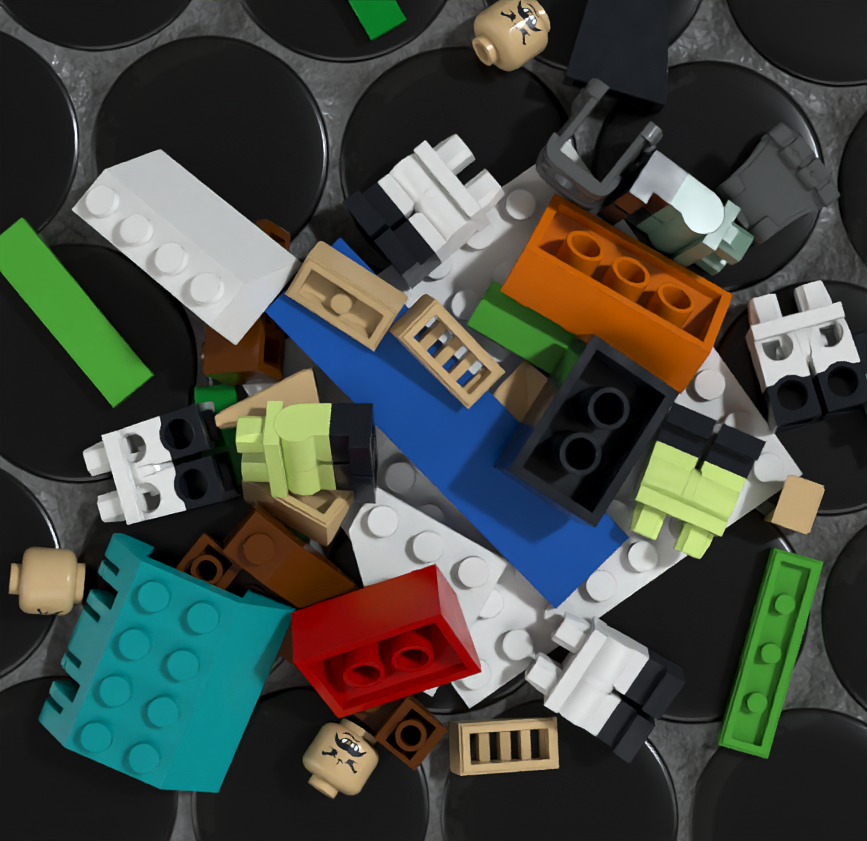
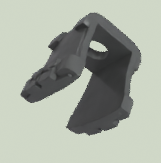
[535,78,663,211]
[713,122,840,247]

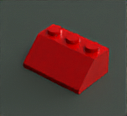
[291,564,482,719]

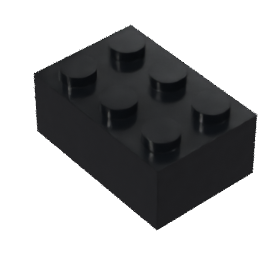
[493,334,680,528]

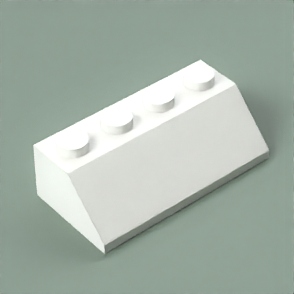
[72,149,302,345]

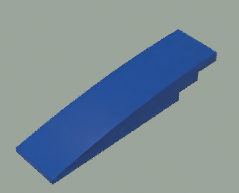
[265,238,629,609]

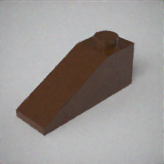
[201,219,291,386]
[222,502,363,609]

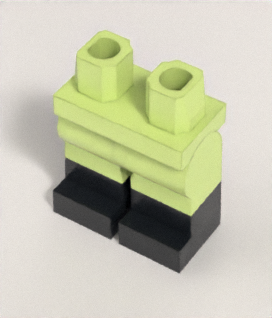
[236,401,379,504]
[628,402,766,559]

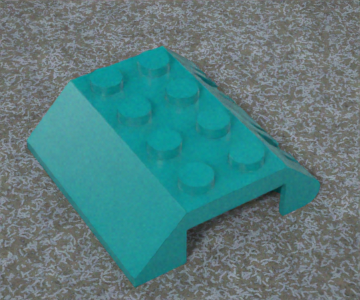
[38,533,296,793]

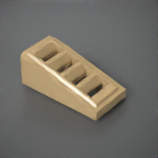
[389,294,505,409]
[215,367,321,429]
[449,716,559,776]

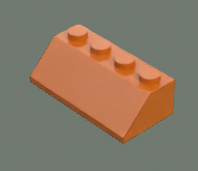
[500,193,733,394]

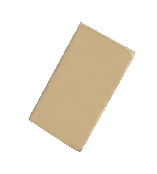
[285,241,408,351]
[241,479,354,547]

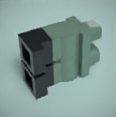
[596,150,754,276]

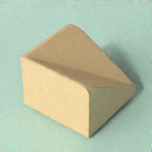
[492,360,548,423]
[764,475,825,535]

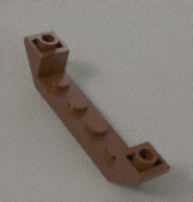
[175,533,448,771]

